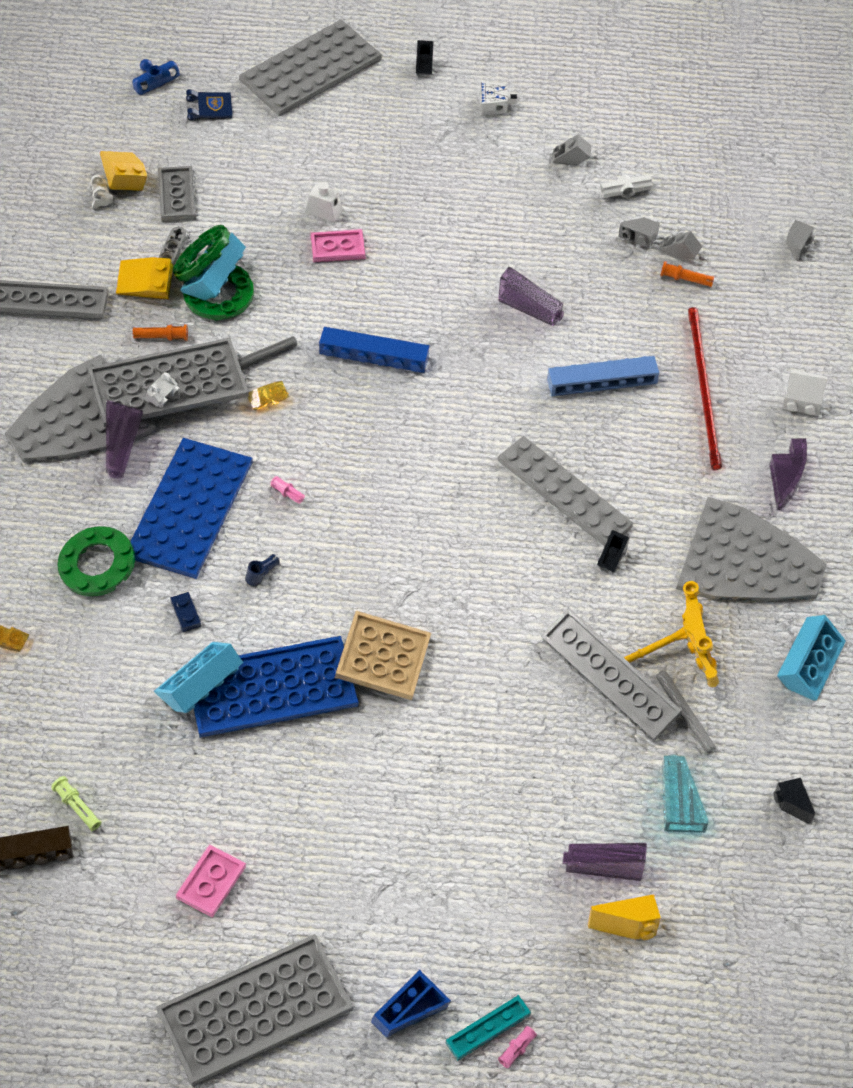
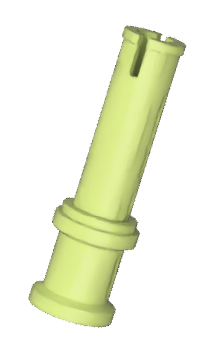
[51,776,101,831]

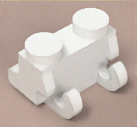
[88,174,113,209]
[144,372,180,408]

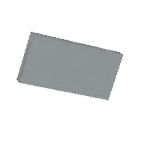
[158,166,196,222]

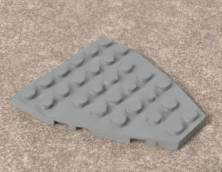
[5,355,156,463]
[676,497,827,602]

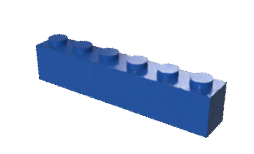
[319,327,430,373]

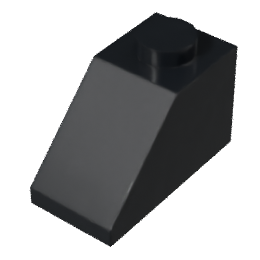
[773,778,815,824]

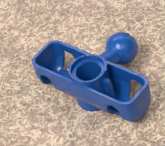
[132,59,180,95]

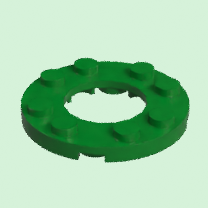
[173,225,230,282]
[183,265,254,321]
[57,526,135,597]

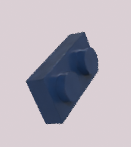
[170,592,201,632]

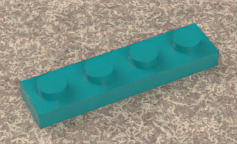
[445,995,531,1061]

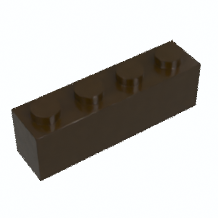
[0,825,74,872]

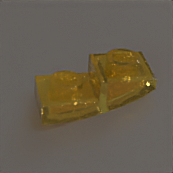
[248,381,289,411]
[0,625,29,652]

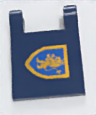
[186,89,232,121]

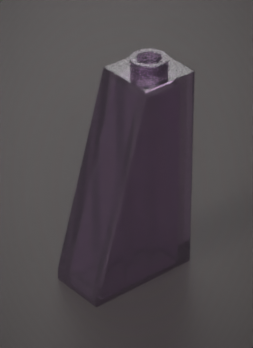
[498,267,564,326]
[106,400,144,479]
[562,843,647,881]

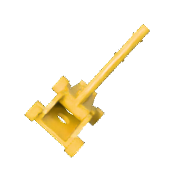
[623,581,719,687]

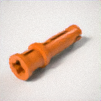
[660,261,714,287]
[133,324,188,341]

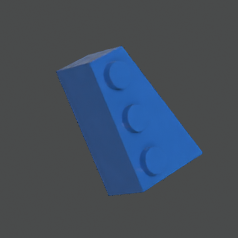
[371,970,451,1038]

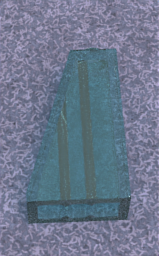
[662,754,708,833]

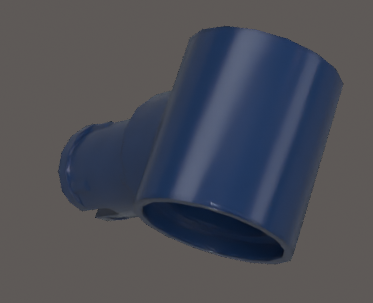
[245,554,280,586]

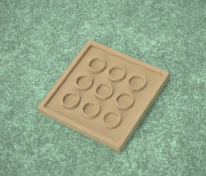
[335,611,431,700]

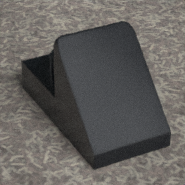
[416,40,434,75]
[597,530,630,573]

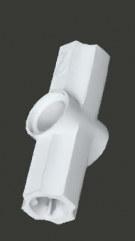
[600,175,653,198]

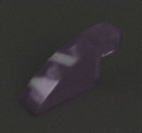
[769,438,807,510]

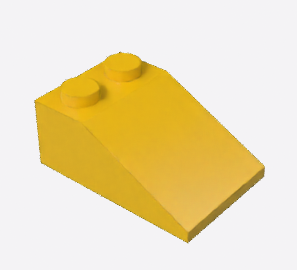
[100,151,147,191]
[116,257,173,300]
[588,894,661,940]

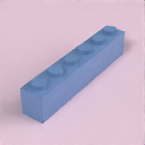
[547,356,659,396]

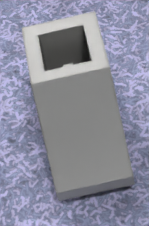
[552,134,591,165]
[618,217,660,249]
[786,220,815,261]
[659,231,702,261]

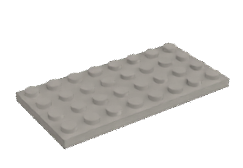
[239,19,382,116]
[88,338,249,428]
[156,934,353,1086]

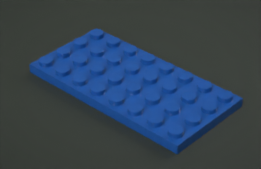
[130,438,253,579]
[193,636,358,738]

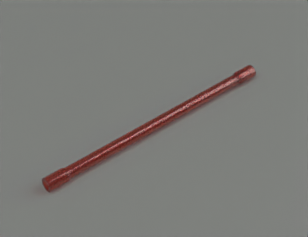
[688,307,722,470]

